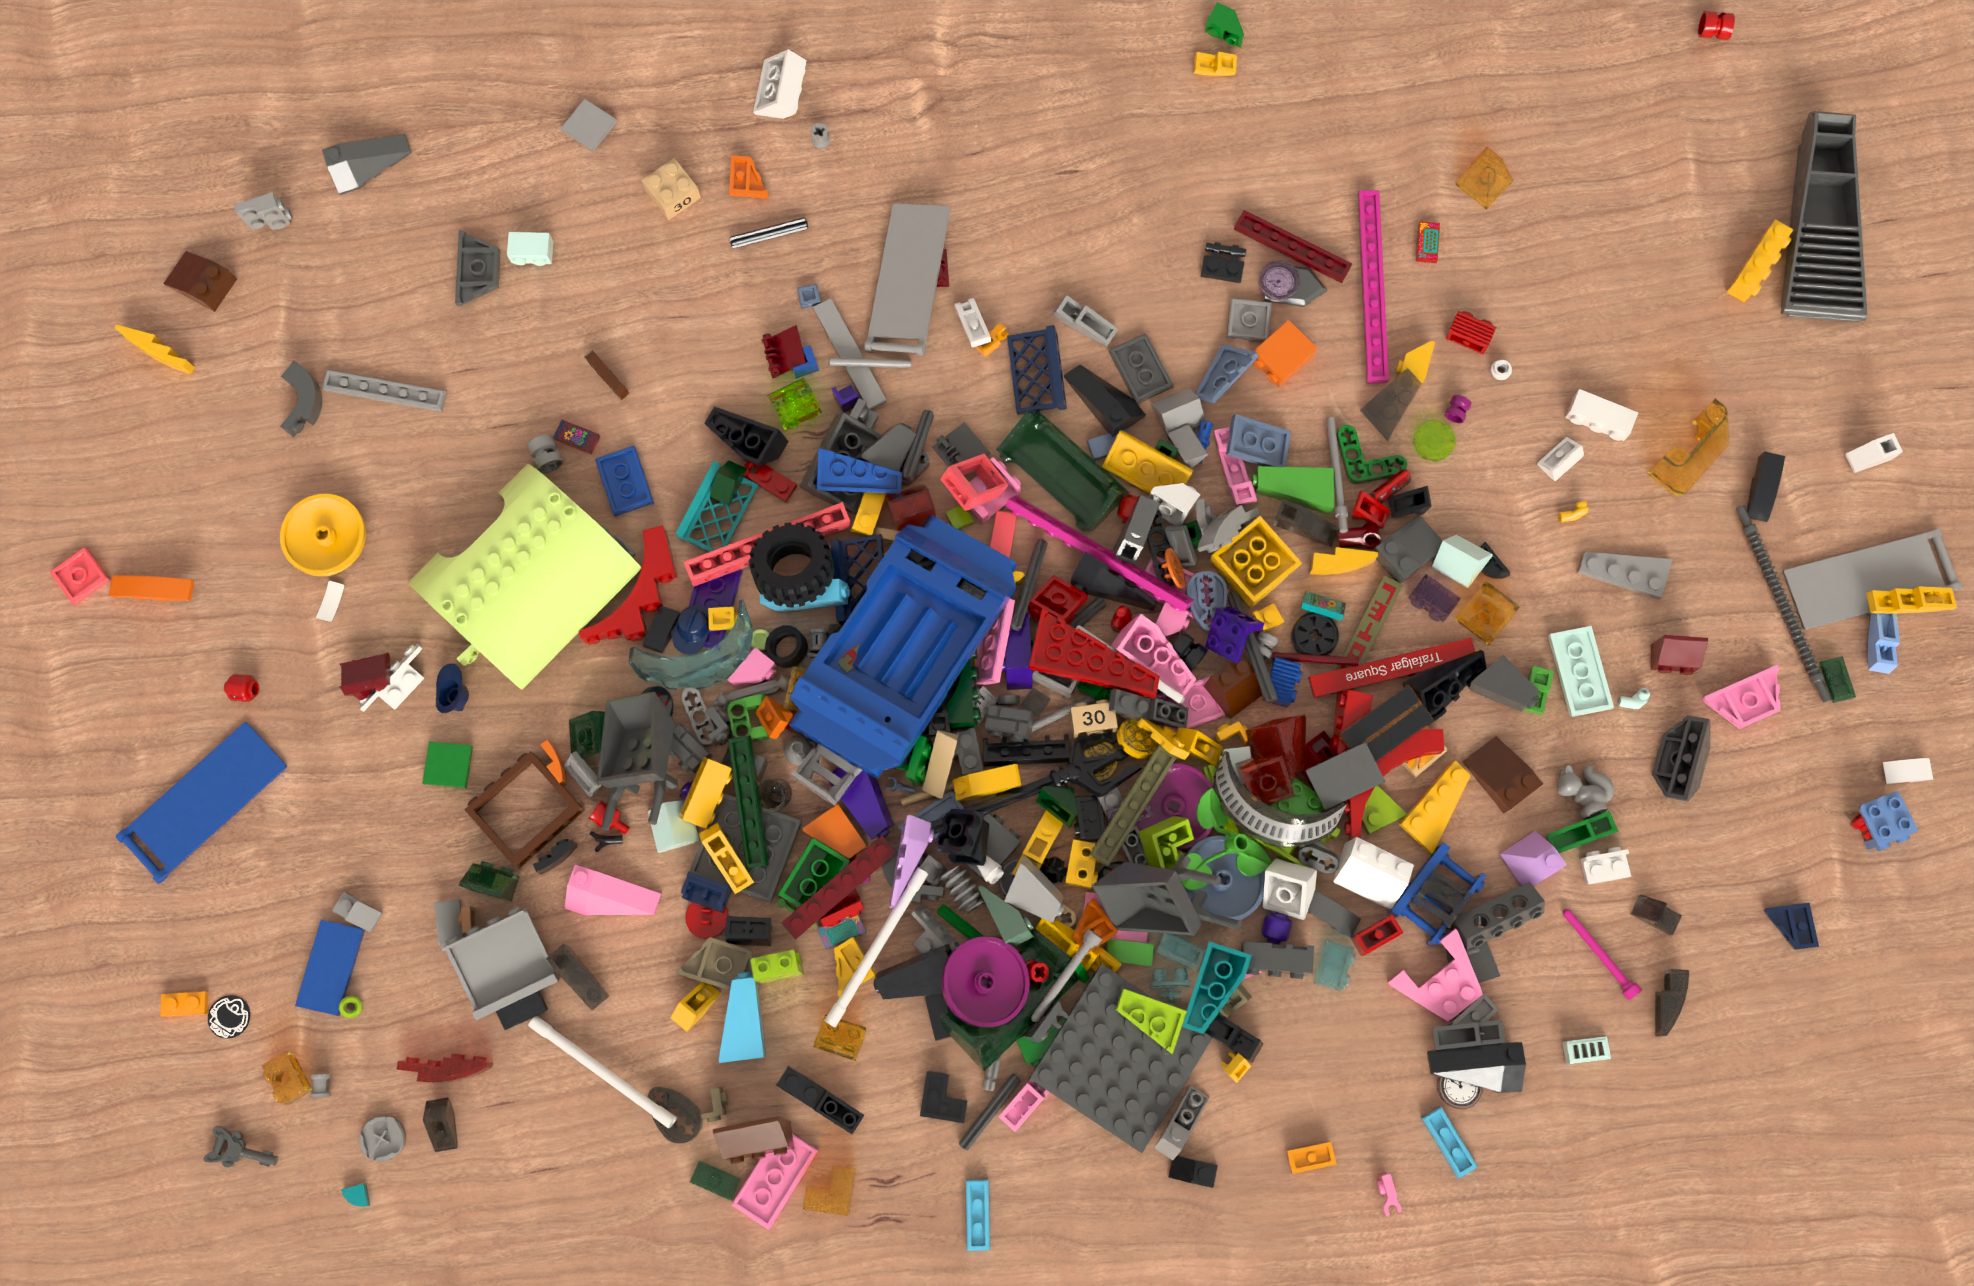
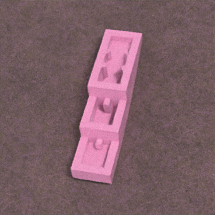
[999,1080,1049,1132]

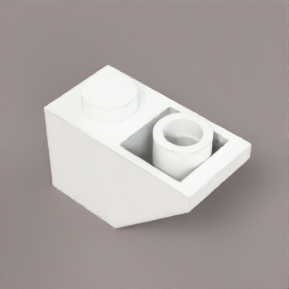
[1845,433,1903,473]

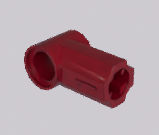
[1338,523,1381,549]

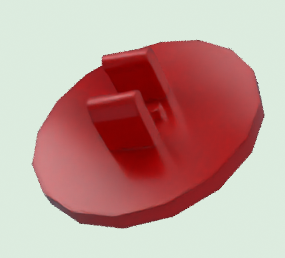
[685,902,729,939]

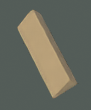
[922,730,959,799]

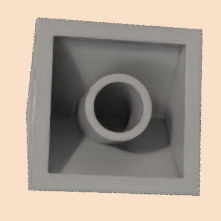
[1151,388,1206,440]

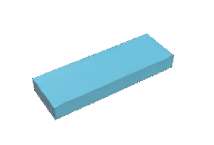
[1421,1107,1478,1179]
[966,1179,990,1251]

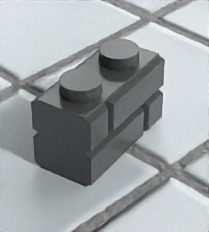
[985,704,1035,742]
[669,723,713,774]

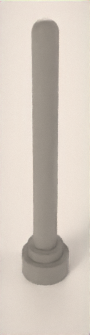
[1031,929,1102,1022]

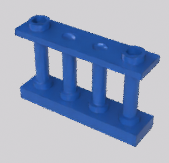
[1387,842,1486,946]

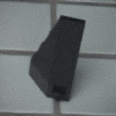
[1071,552,1156,611]
[1403,650,1487,726]
[1427,1042,1526,1093]

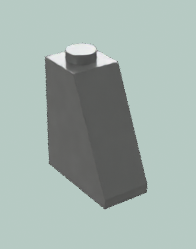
[855,423,916,471]
[1469,655,1540,712]

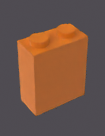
[1253,320,1317,387]

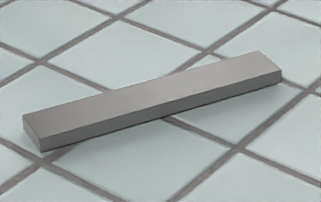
[813,298,887,410]
[322,370,447,412]

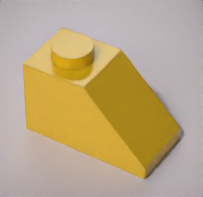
[1396,341,1435,386]
[1175,727,1223,766]
[670,982,721,1032]

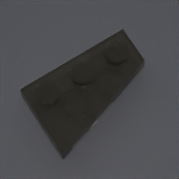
[1360,368,1422,441]

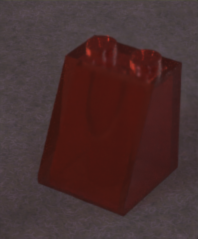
[884,484,936,531]
[1245,714,1306,782]

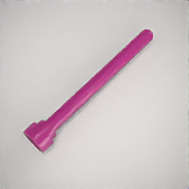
[1563,909,1642,1000]

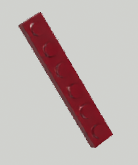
[1234,210,1352,283]
[781,836,896,940]

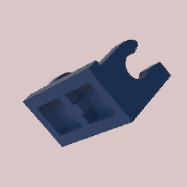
[681,872,732,913]

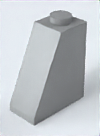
[1004,856,1065,923]

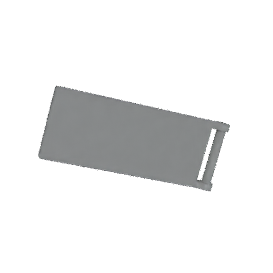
[864,203,951,356]
[1783,529,1963,630]

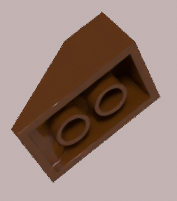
[163,251,237,312]
[1462,736,1543,813]

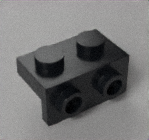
[1074,796,1105,841]

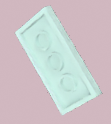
[1548,626,1614,717]

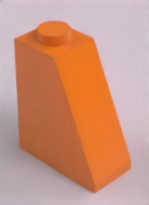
[802,804,868,861]

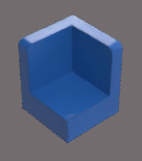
[793,345,819,379]

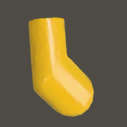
[1558,501,1589,522]

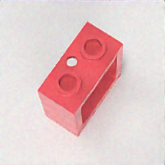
[940,453,1009,511]

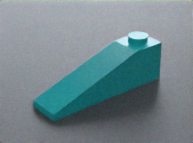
[1182,941,1252,1034]

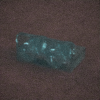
[1314,940,1356,991]

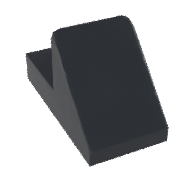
[1388,486,1432,518]
[1168,1156,1218,1188]

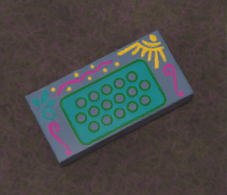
[817,915,866,949]

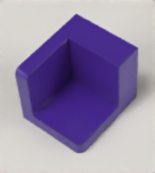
[832,385,860,413]

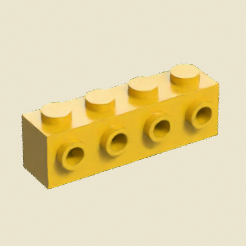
[1727,219,1793,303]

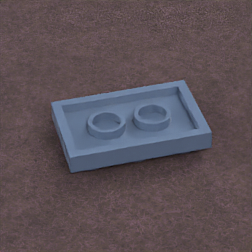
[1226,414,1291,467]

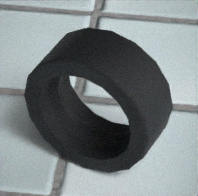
[765,625,808,668]

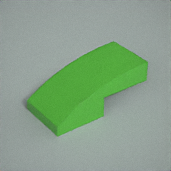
[1523,666,1554,715]
[1106,939,1154,967]

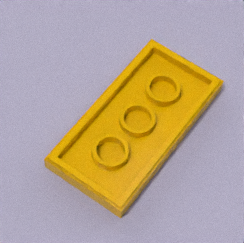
[1102,430,1194,494]

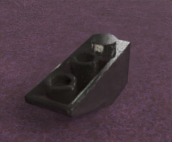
[1272,499,1339,547]
[546,944,609,1011]

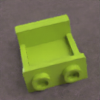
[751,950,804,984]

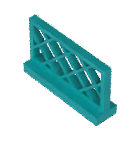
[675,461,758,552]

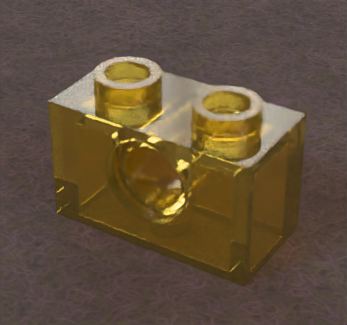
[261,1051,312,1105]

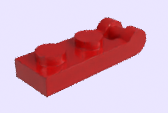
[743,461,798,503]

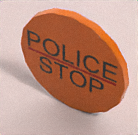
[1161,548,1186,589]

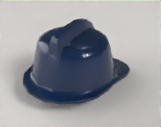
[672,605,709,655]
[436,664,469,713]

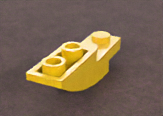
[1012,810,1064,876]

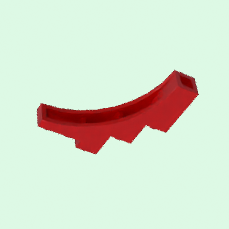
[579,525,678,645]
[1343,729,1444,841]

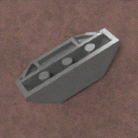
[1652,715,1710,802]

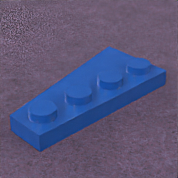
[816,447,902,494]

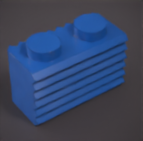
[1263,657,1303,708]

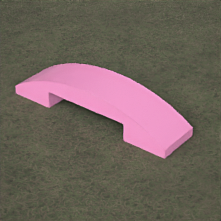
[1214,427,1257,506]

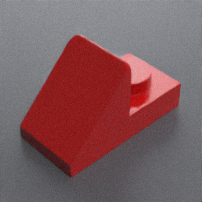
[1352,491,1390,529]

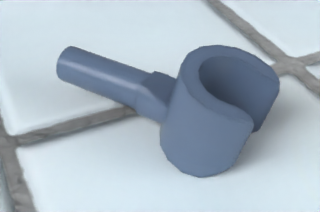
[885,777,916,794]

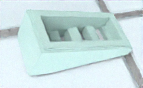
[1562,1036,1611,1064]

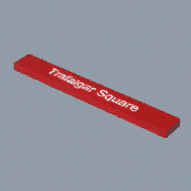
[1308,638,1475,698]

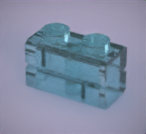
[1155,933,1206,972]

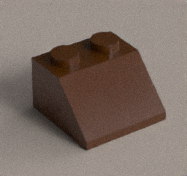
[1203,655,1262,719]

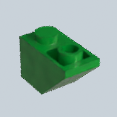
[1205,2,1244,47]

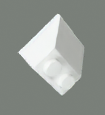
[1263,859,1317,920]

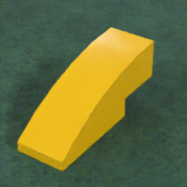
[1309,547,1378,575]

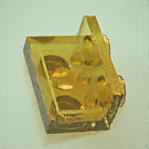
[813,1014,866,1061]

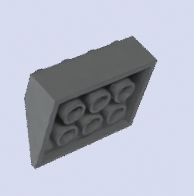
[799,412,880,515]

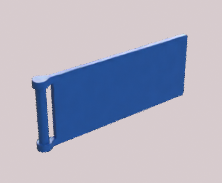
[116,722,287,884]

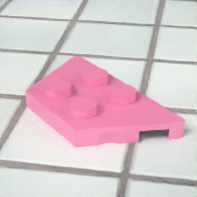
[1701,665,1780,729]

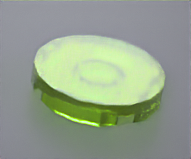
[1413,420,1456,462]

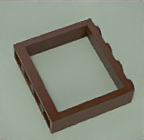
[464,751,585,869]

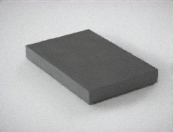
[1109,333,1173,404]
[1305,742,1385,810]

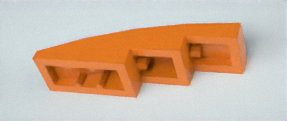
[108,575,194,602]

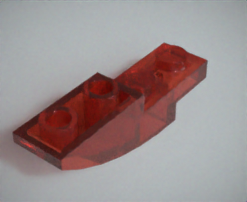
[396,1053,493,1083]

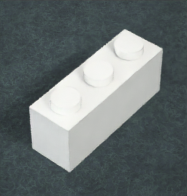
[1565,389,1638,441]

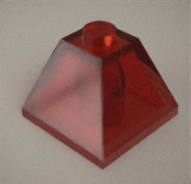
[1235,754,1295,810]

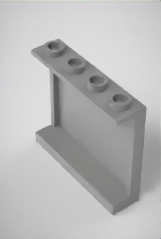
[441,906,560,1020]

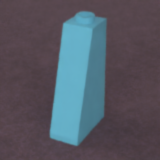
[760,579,850,613]
[719,971,766,1063]

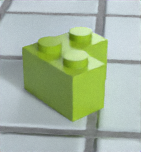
[1139,816,1194,868]

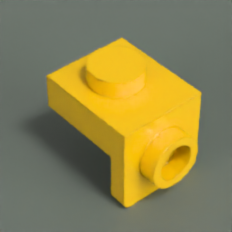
[1215,721,1250,745]

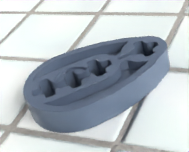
[1186,571,1227,633]

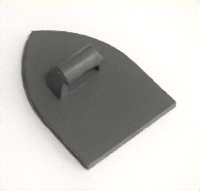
[1446,924,1500,983]

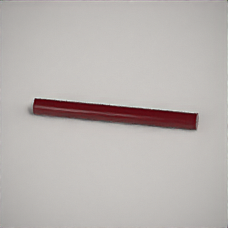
[1272,652,1359,666]

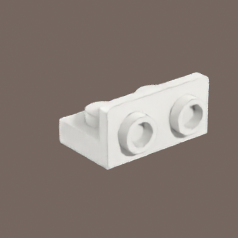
[1580,847,1631,885]

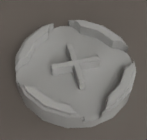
[359,1116,406,1162]

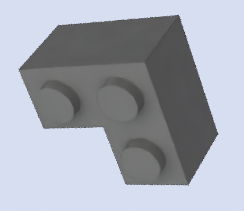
[932,729,984,776]

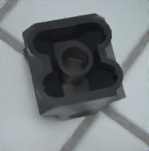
[935,809,989,866]

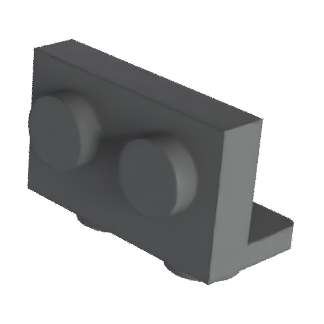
[706,706,733,746]

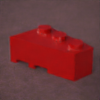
[1330,690,1374,756]

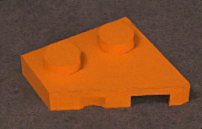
[729,155,768,199]
[1073,898,1118,954]

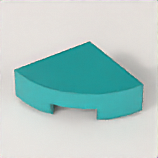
[341,1183,370,1207]

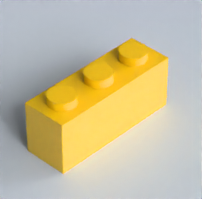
[678,757,732,829]

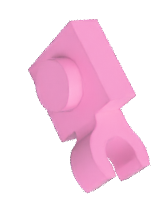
[1376,1173,1401,1216]

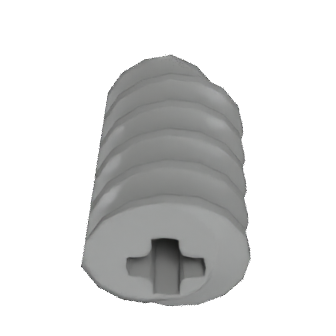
[940,865,985,915]

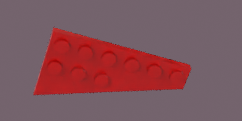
[1028,608,1160,698]

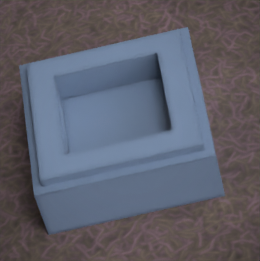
[797,284,821,309]

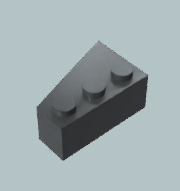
[1241,941,1314,979]

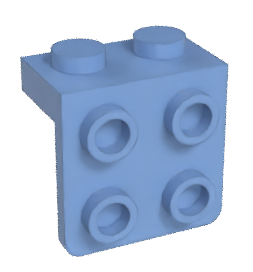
[1859,791,1918,851]

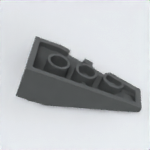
[322,134,411,195]

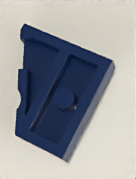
[1764,903,1819,950]

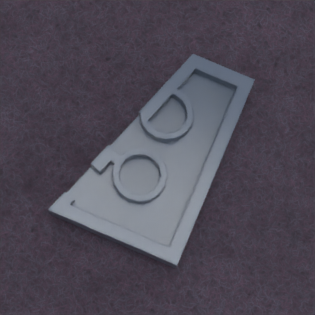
[1195,344,1259,404]
[898,791,964,839]

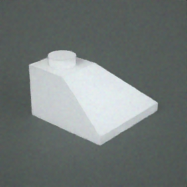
[1149,483,1201,526]

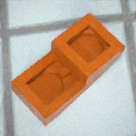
[541,740,567,786]

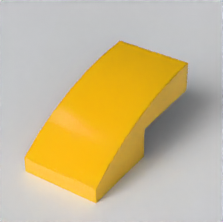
[1193,52,1237,76]

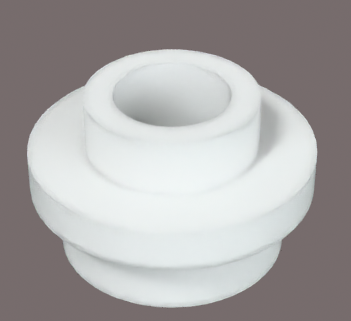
[1491,360,1512,380]

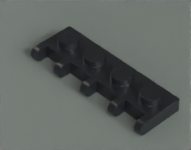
[983,734,1070,766]

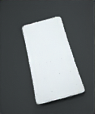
[316,581,344,622]

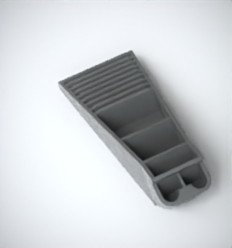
[1781,111,1867,322]

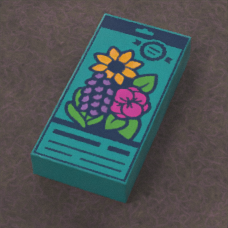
[1301,591,1346,621]

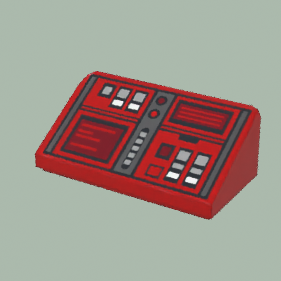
[1370,469,1411,504]

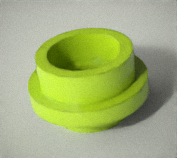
[339,996,362,1018]

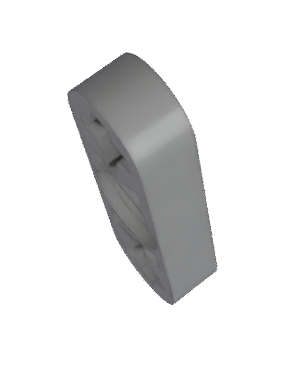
[681,687,716,746]

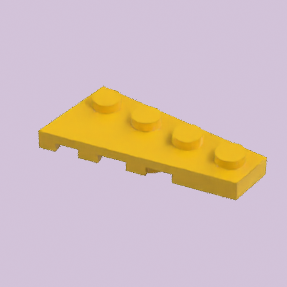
[1399,760,1471,854]

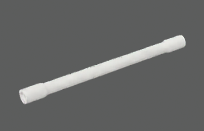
[824,867,928,1028]
[528,1016,677,1128]

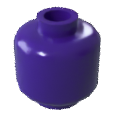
[1261,911,1292,945]

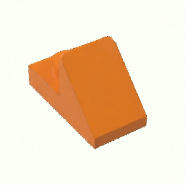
[755,696,793,739]

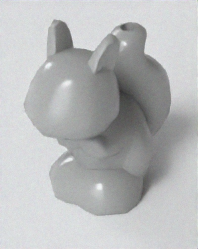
[1557,764,1614,820]

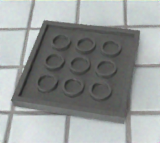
[689,792,802,903]

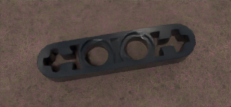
[1147,509,1175,586]

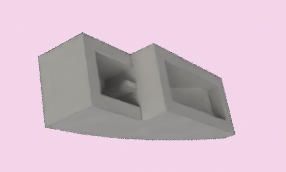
[1052,295,1118,346]

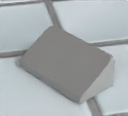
[1168,425,1208,468]
[434,900,464,947]

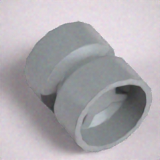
[527,435,563,473]

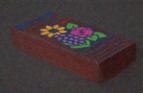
[553,420,600,455]

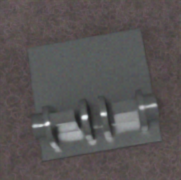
[932,422,990,467]

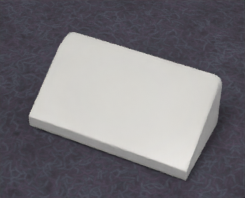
[1537,437,1584,481]

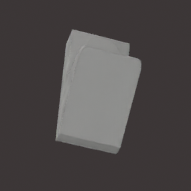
[332,892,383,932]

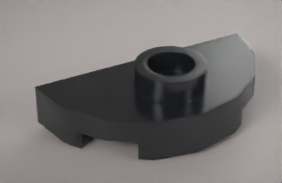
[1480,541,1510,579]

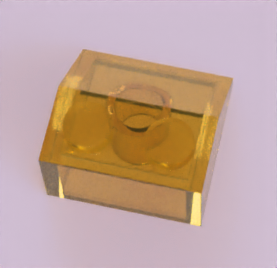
[1455,581,1520,645]

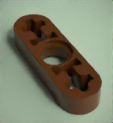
[584,350,630,400]

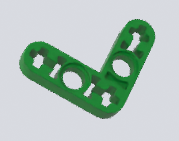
[1337,425,1407,484]

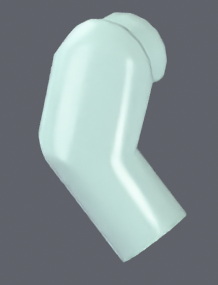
[1618,688,1650,709]

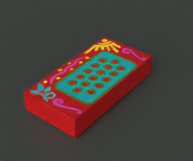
[1416,221,1440,263]

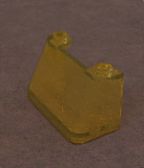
[1647,398,1730,496]

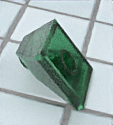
[569,711,605,759]

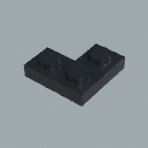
[920,1071,968,1123]

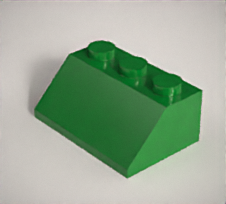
[777,838,850,907]

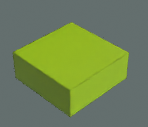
[946,505,974,530]

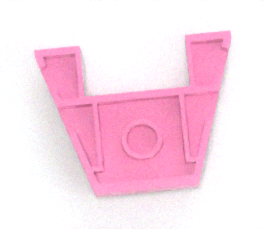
[1388,928,1483,1022]

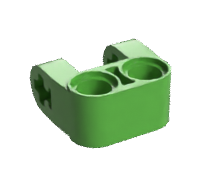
[728,694,771,742]

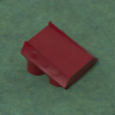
[339,652,390,700]

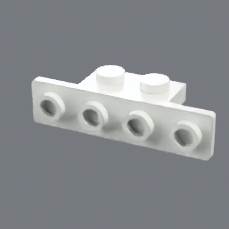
[359,643,424,712]

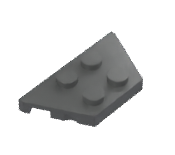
[455,231,500,306]

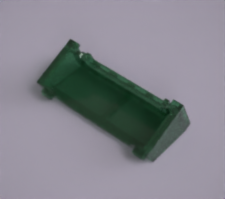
[996,411,1130,532]
[939,928,1078,1071]

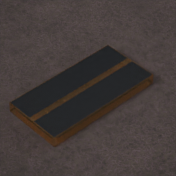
[1338,684,1434,762]

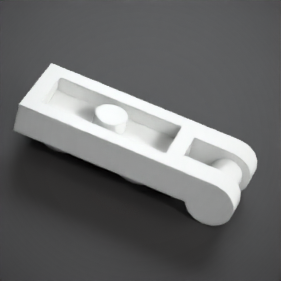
[954,298,991,348]

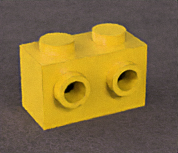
[1065,839,1100,890]

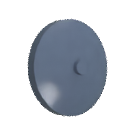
[1185,836,1265,921]

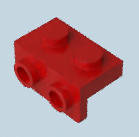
[820,888,864,927]

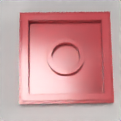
[50,547,110,605]

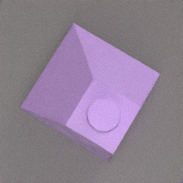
[1499,831,1567,886]

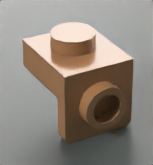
[458,906,483,935]

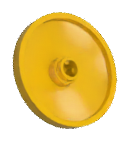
[280,494,366,576]

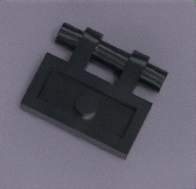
[1201,242,1246,283]

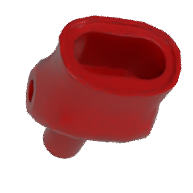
[1110,605,1133,633]
[588,800,630,834]

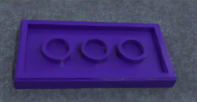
[688,569,743,651]

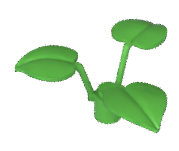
[1181,788,1272,890]

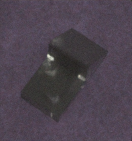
[1630,895,1682,936]

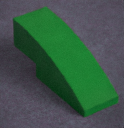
[1546,811,1619,853]

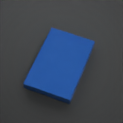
[595,446,654,516]

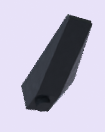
[1064,364,1146,437]
[704,406,789,466]

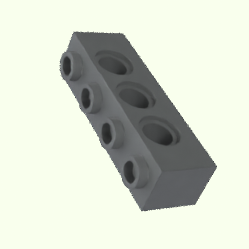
[1453,882,1545,950]

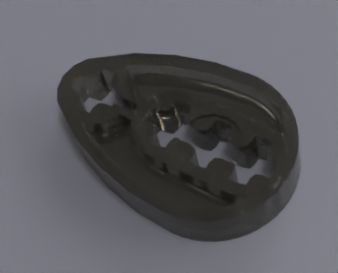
[648,1087,703,1143]

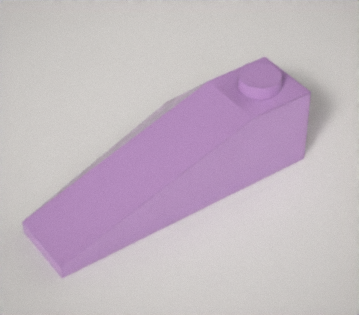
[889,815,934,909]

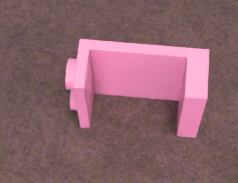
[969,457,1021,524]

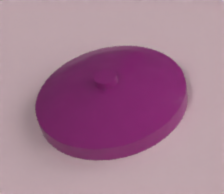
[1135,763,1215,850]
[941,936,1030,1028]

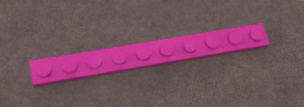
[1358,190,1389,383]
[1005,495,1194,611]

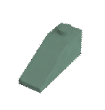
[978,885,1034,947]

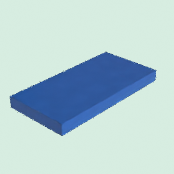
[295,920,365,1016]

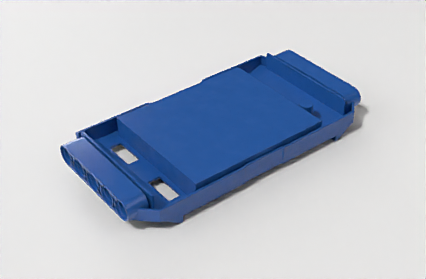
[789,515,1017,778]

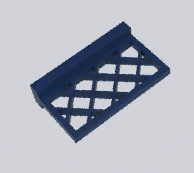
[1007,325,1067,415]
[830,534,884,625]

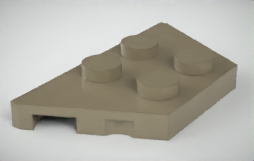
[676,937,753,990]

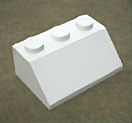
[753,49,807,119]
[1333,837,1414,910]

